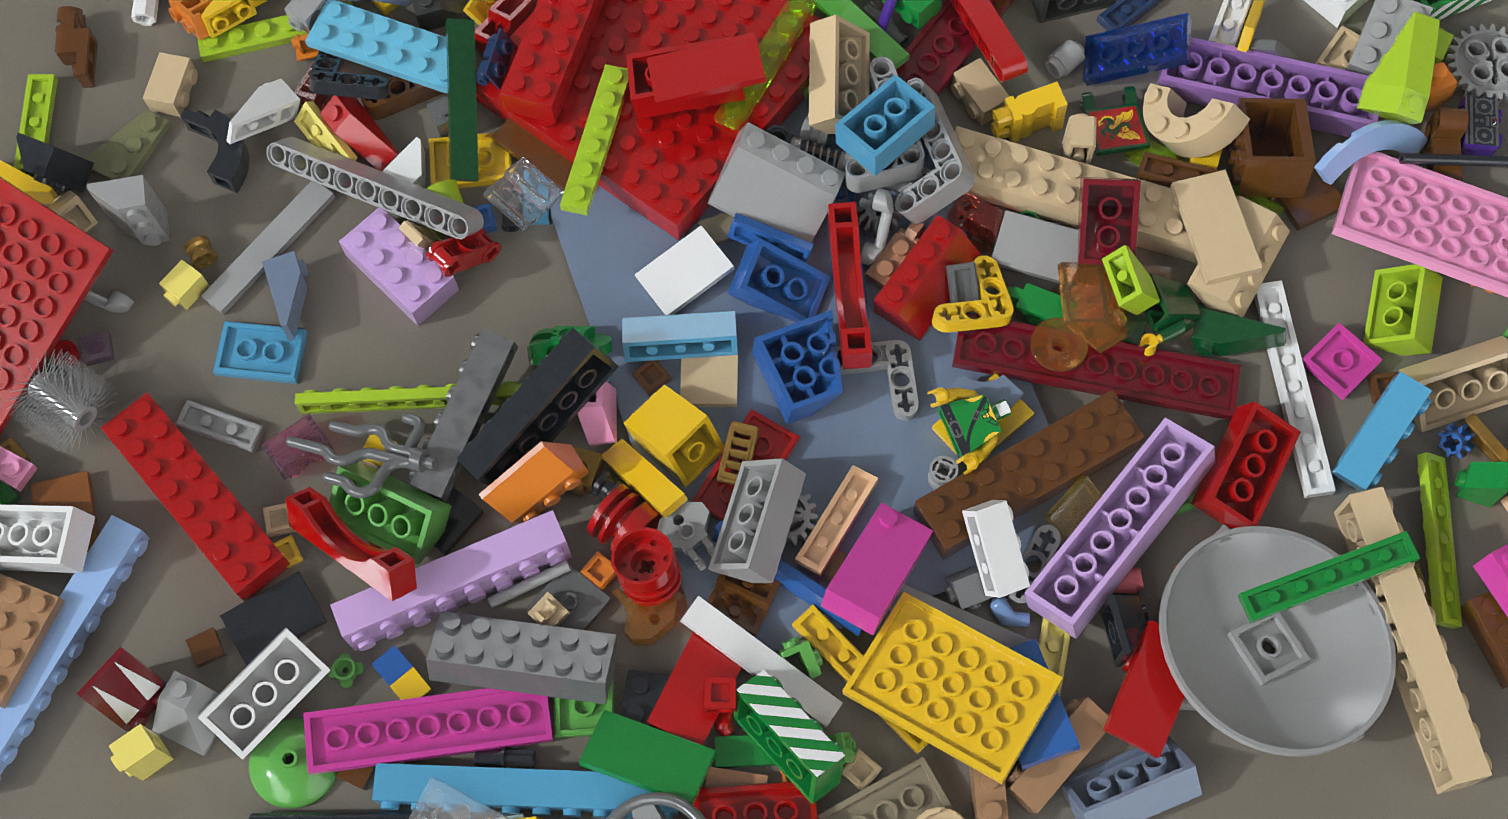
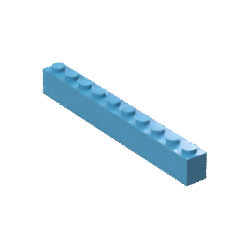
[372,763,680,819]

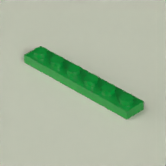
[1238,531,1420,624]

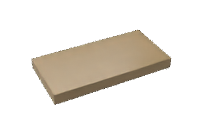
[1171,170,1263,285]

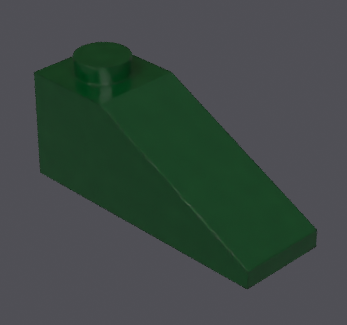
[1191,308,1286,357]

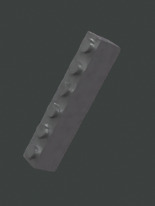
[409,328,518,502]

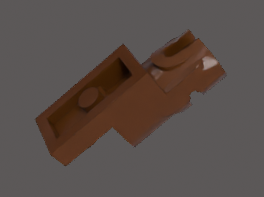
[55,6,98,88]

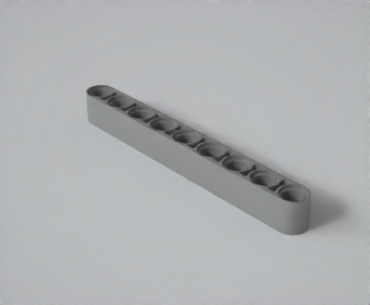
[266,137,484,239]

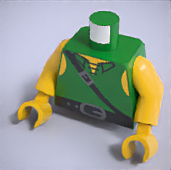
[927,387,1011,475]

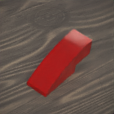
[475,0,537,53]

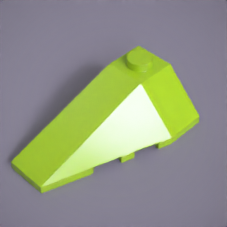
[1357,12,1440,125]

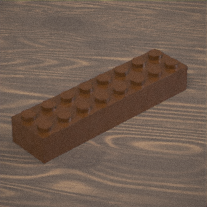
[913,390,1145,560]

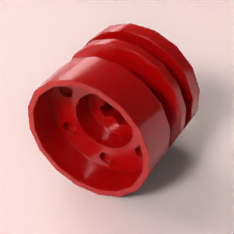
[586,484,663,552]
[611,527,682,606]

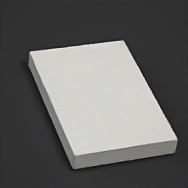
[635,226,735,315]

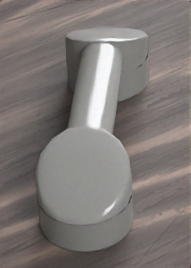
[861,188,894,265]
[84,291,134,313]

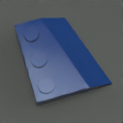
[752,310,843,424]

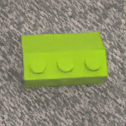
[1363,264,1443,356]

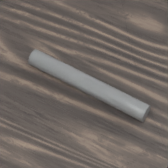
[488,560,572,608]

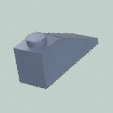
[262,251,309,341]

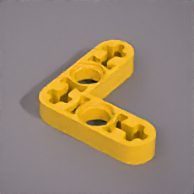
[932,256,1014,333]

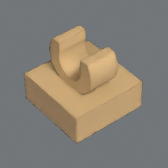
[527,592,570,627]

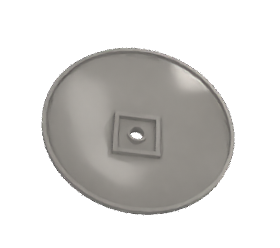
[1159,526,1396,757]

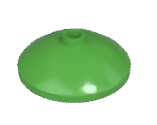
[249,718,339,809]

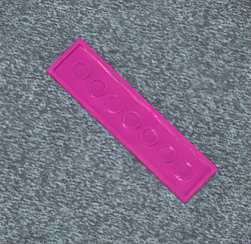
[303,688,553,775]

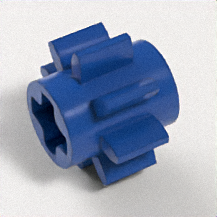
[1437,422,1476,459]

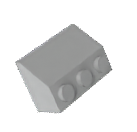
[87,175,170,246]

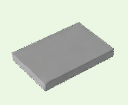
[992,210,1078,287]

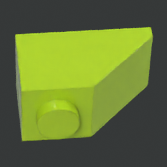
[1102,245,1160,315]

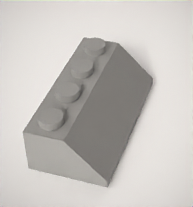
[708,459,806,583]

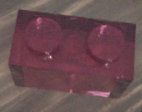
[261,414,333,480]

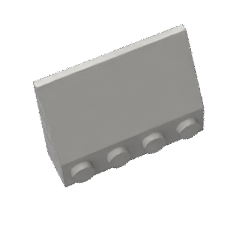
[707,122,846,243]

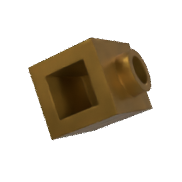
[570,447,604,495]

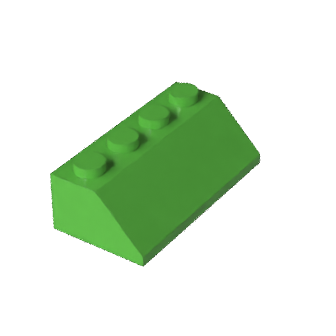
[329,461,451,565]

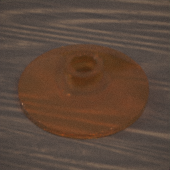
[1030,318,1088,372]

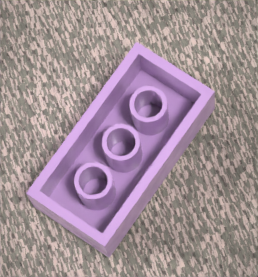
[339,208,459,326]

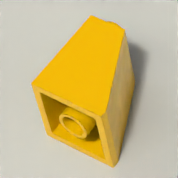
[624,384,725,488]

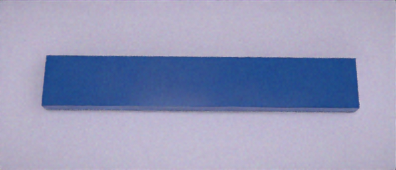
[712,521,863,636]

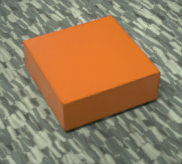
[579,551,617,591]

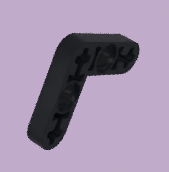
[309,51,388,99]

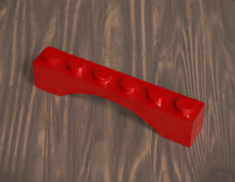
[827,202,872,370]
[285,487,417,601]

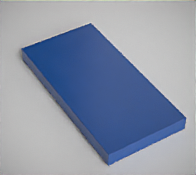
[1009,638,1081,770]

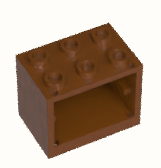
[1228,98,1316,198]

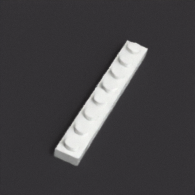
[1254,280,1336,498]

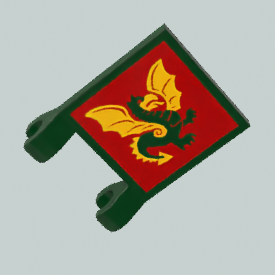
[1080,86,1151,156]

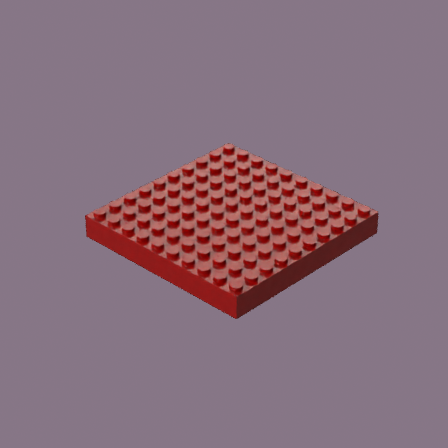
[476,0,821,241]

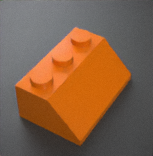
[479,442,589,523]

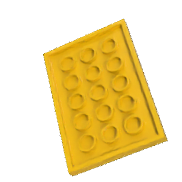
[842,592,1063,785]

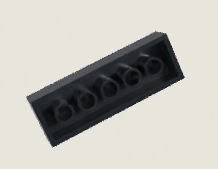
[457,328,619,486]

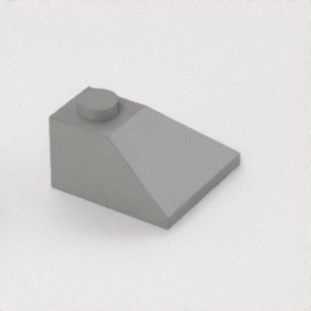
[152,670,219,756]

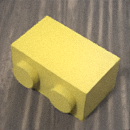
[109,724,174,781]

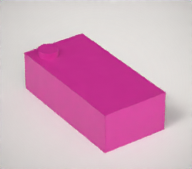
[821,502,933,635]

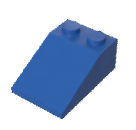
[727,238,831,322]

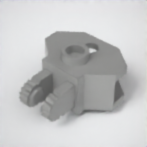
[657,502,715,571]

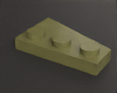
[84,110,171,180]

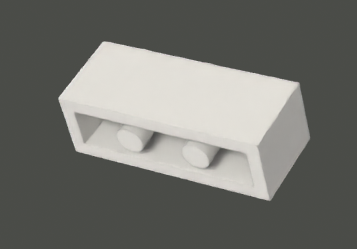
[962,500,1030,598]

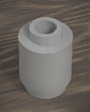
[1045,40,1085,79]

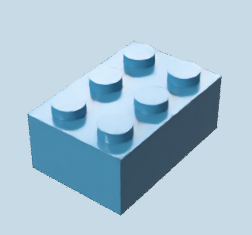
[835,74,936,176]

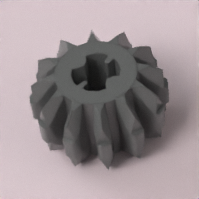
[857,191,902,238]

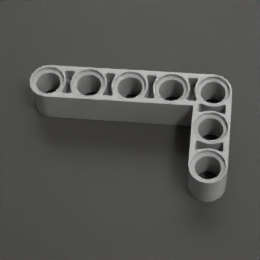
[845,57,925,193]
[894,78,975,224]

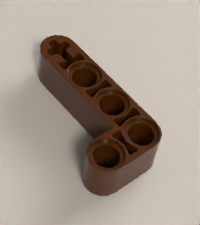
[361,76,448,120]
[1425,107,1468,182]

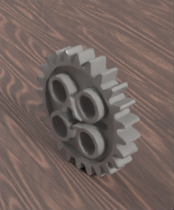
[1443,24,1508,105]

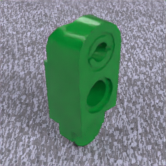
[1007,283,1083,334]
[527,326,612,366]

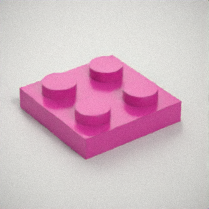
[1302,323,1383,400]

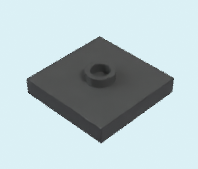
[528,565,612,630]

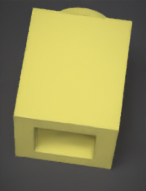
[159,260,209,310]

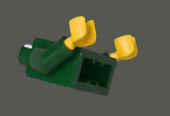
[1139,273,1204,356]

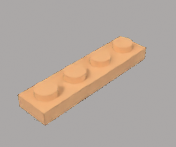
[795,465,878,577]

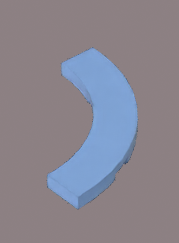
[1314,120,1429,185]

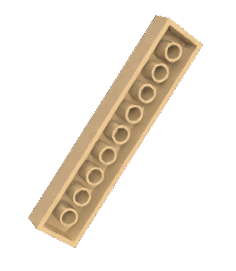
[955,126,1198,264]
[1334,486,1492,794]

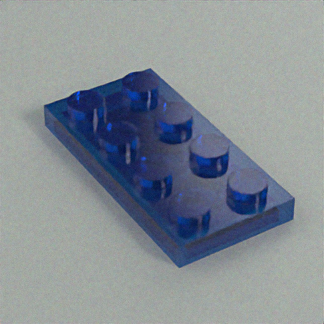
[1083,13,1191,86]

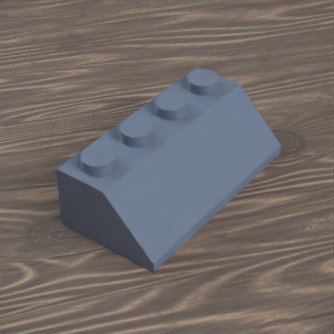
[1061,736,1202,819]

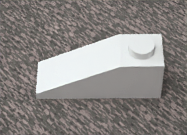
[227,79,300,144]

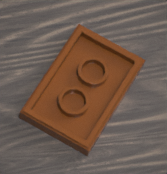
[30,471,99,553]

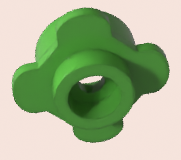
[328,653,364,688]

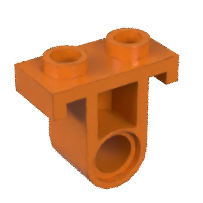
[168,0,213,40]

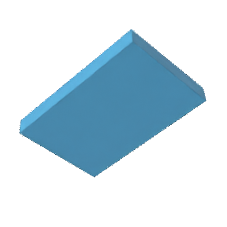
[213,321,308,384]

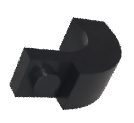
[181,109,249,194]

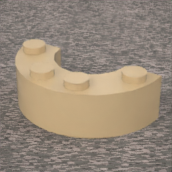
[1143,83,1250,158]

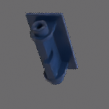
[476,28,515,89]

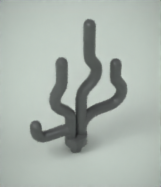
[285,412,438,498]

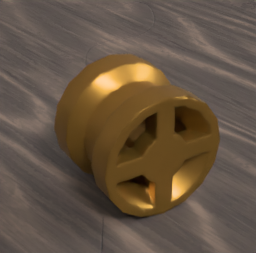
[183,235,218,270]

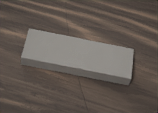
[175,400,266,454]

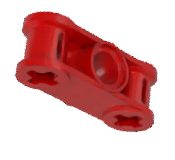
[426,227,502,277]

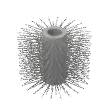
[8,349,117,453]

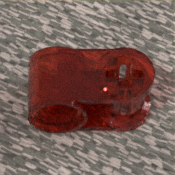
[948,194,1004,242]

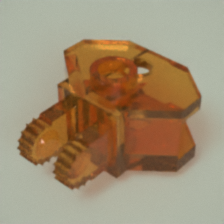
[612,588,679,646]

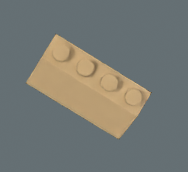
[808,15,870,134]
[1187,196,1290,318]
[1399,336,1508,432]

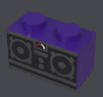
[1457,95,1502,156]

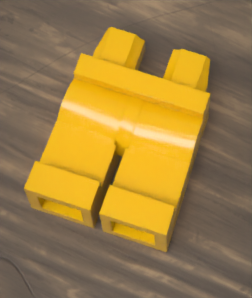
[990,82,1068,143]

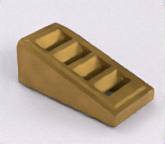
[717,421,759,485]

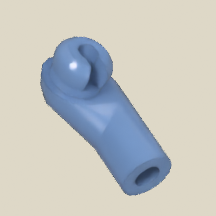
[990,596,1030,627]

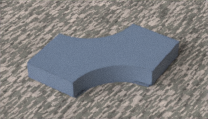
[947,374,1024,409]

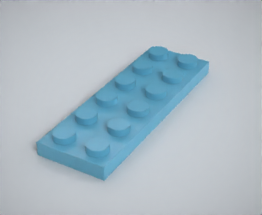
[305,0,448,94]

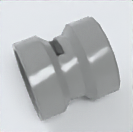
[799,116,832,149]
[928,456,959,490]

